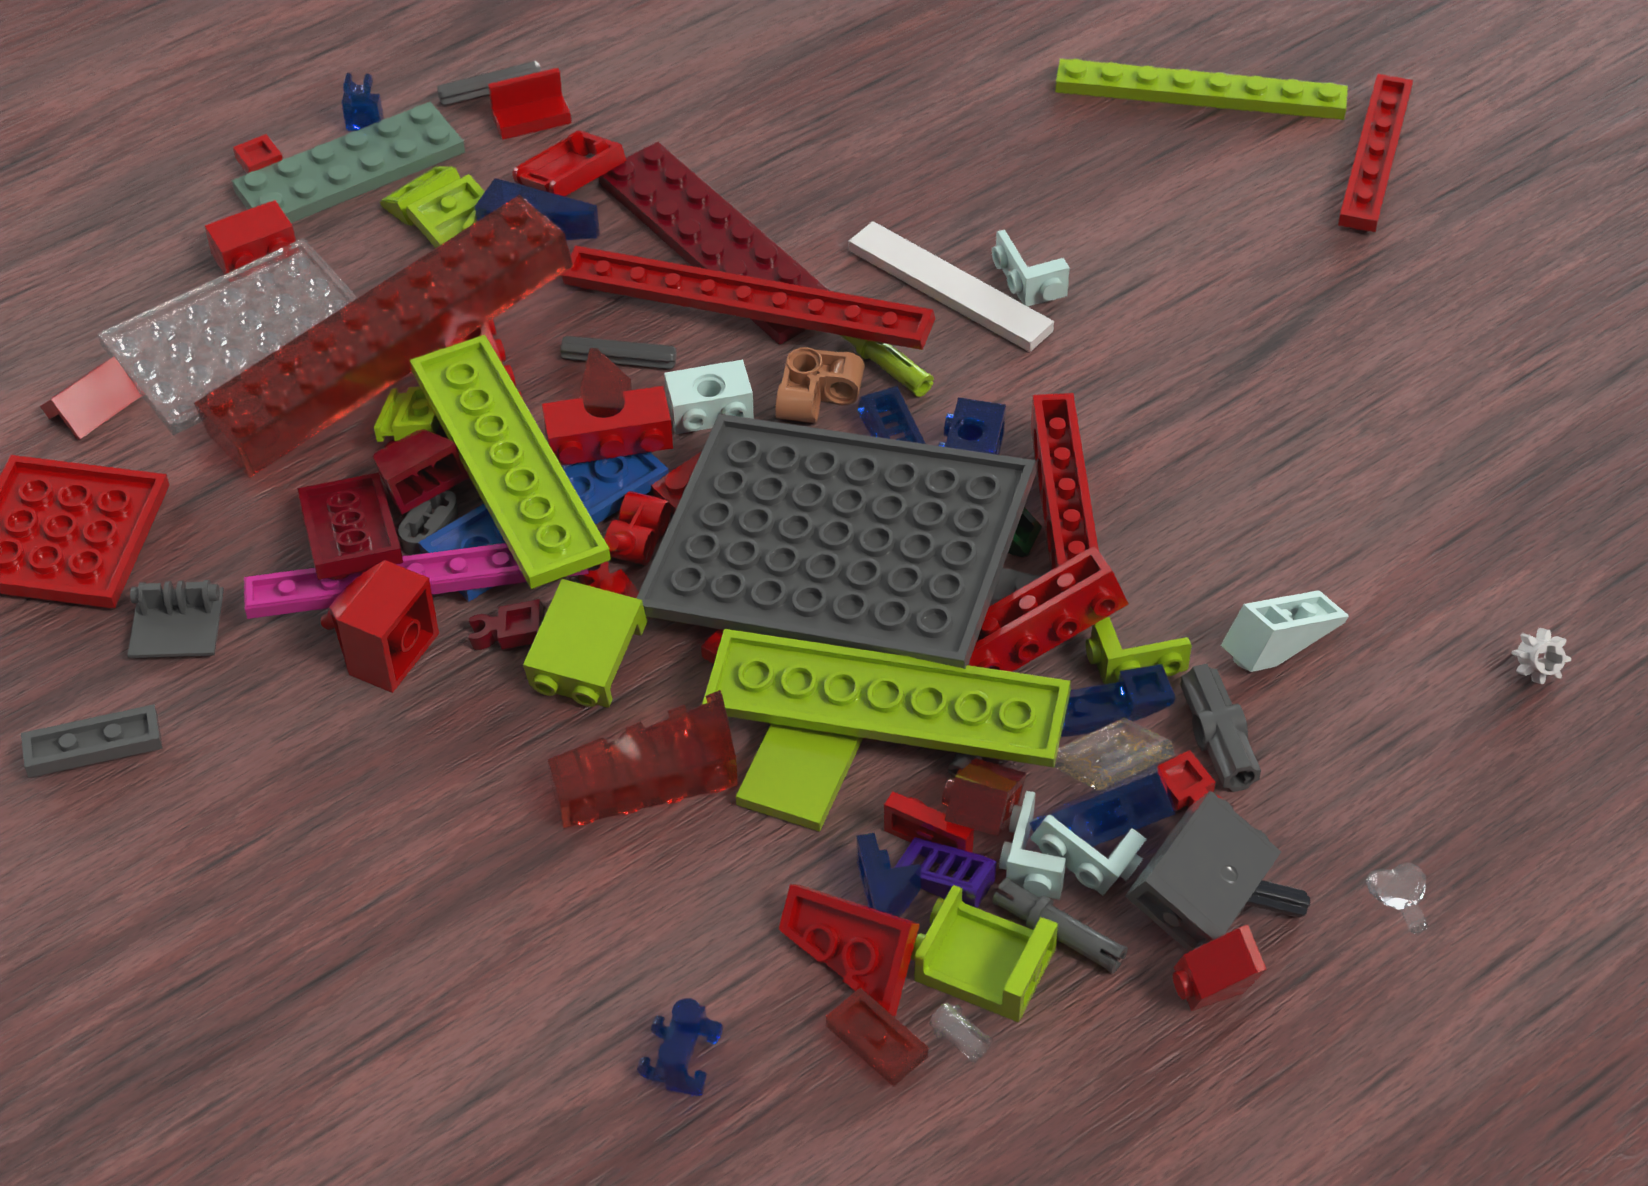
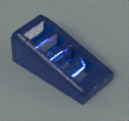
[857,386,926,444]

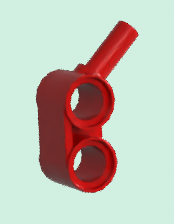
[604,491,671,566]

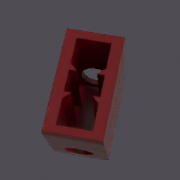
[372,429,469,514]

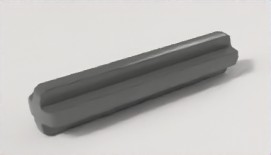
[437,61,541,106]
[560,336,677,369]

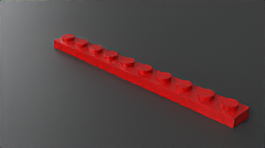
[561,245,935,350]

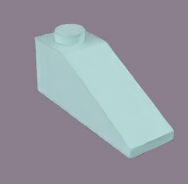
[1220,590,1349,672]

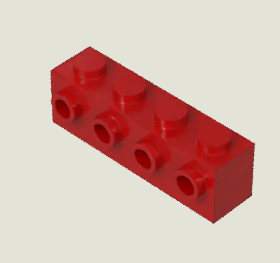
[968,545,1129,672]

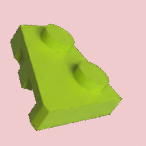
[407,174,491,263]

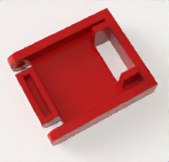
[512,130,627,199]

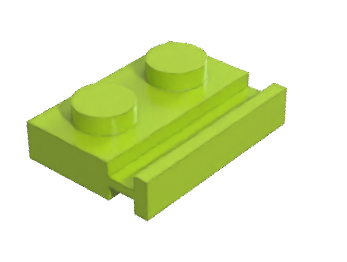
[374,386,440,442]

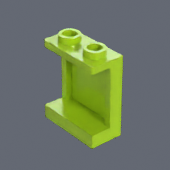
[523,579,647,708]
[911,885,1058,1022]

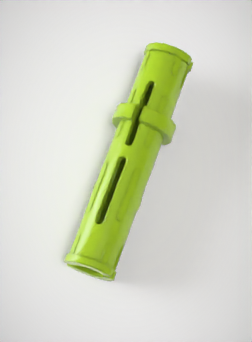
[840,335,934,397]

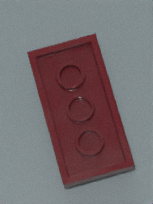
[297,472,403,580]

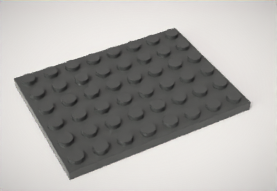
[637,414,1037,669]

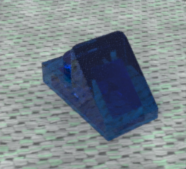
[857,832,921,917]

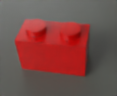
[205,200,299,281]

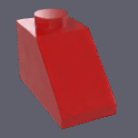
[1173,924,1267,1011]

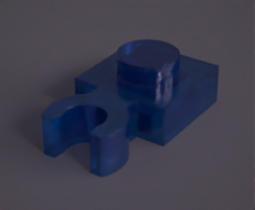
[341,73,384,131]

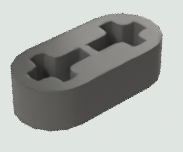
[398,489,458,555]

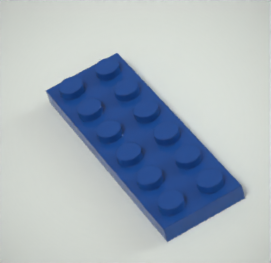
[418,452,669,602]

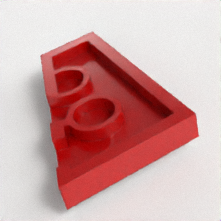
[778,884,920,1017]

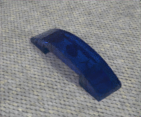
[1061,664,1176,737]

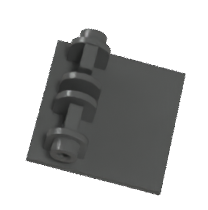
[127,580,224,658]

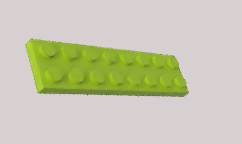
[410,335,611,589]
[702,629,1071,768]

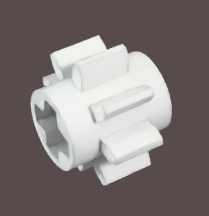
[1511,628,1571,684]

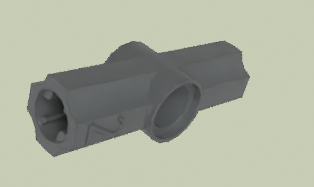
[1180,664,1261,792]

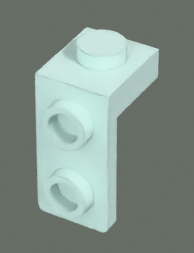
[992,230,1069,307]
[999,791,1066,900]
[1030,815,1146,895]

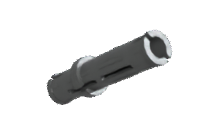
[992,878,1128,974]

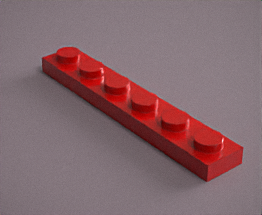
[1338,74,1413,232]

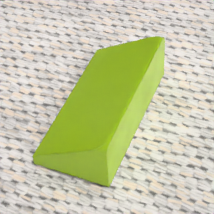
[380,166,460,226]

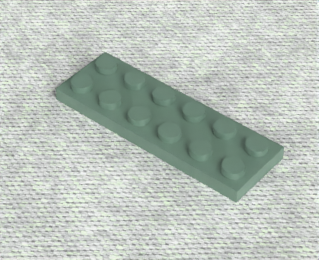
[232,102,465,223]

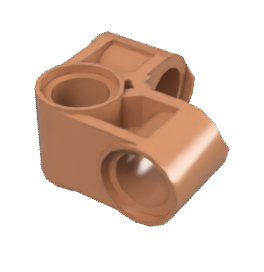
[776,347,865,423]

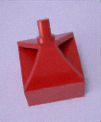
[320,560,439,693]

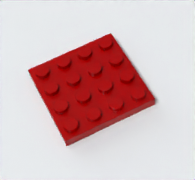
[0,455,170,609]

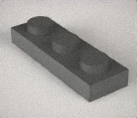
[21,704,163,778]

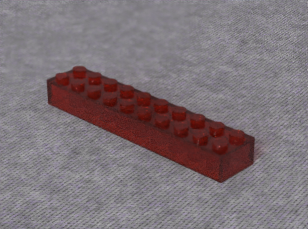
[194,195,573,478]

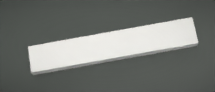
[849,221,1054,352]

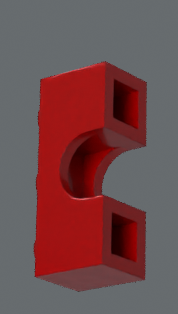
[542,386,673,465]

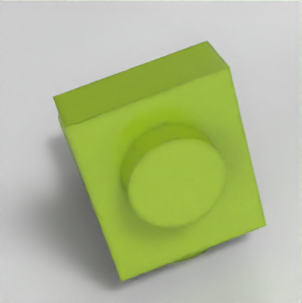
[1085,617,1192,687]

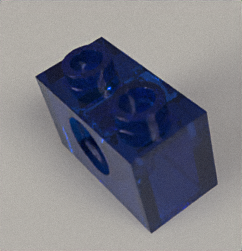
[938,397,1006,455]

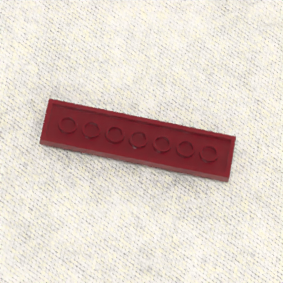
[599,141,830,345]

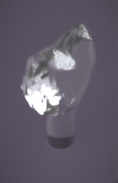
[1366,862,1428,934]

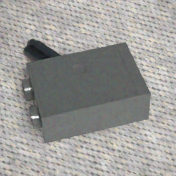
[1125,790,1310,952]

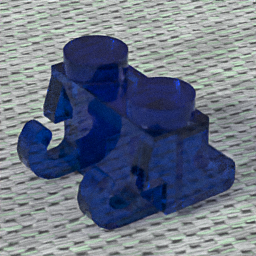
[637,998,723,1096]

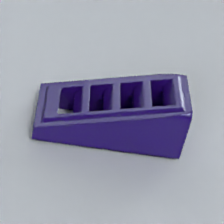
[893,837,997,908]

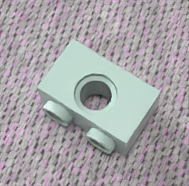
[664,360,754,434]

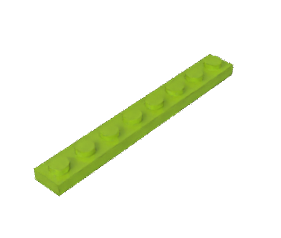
[1055,59,1348,120]

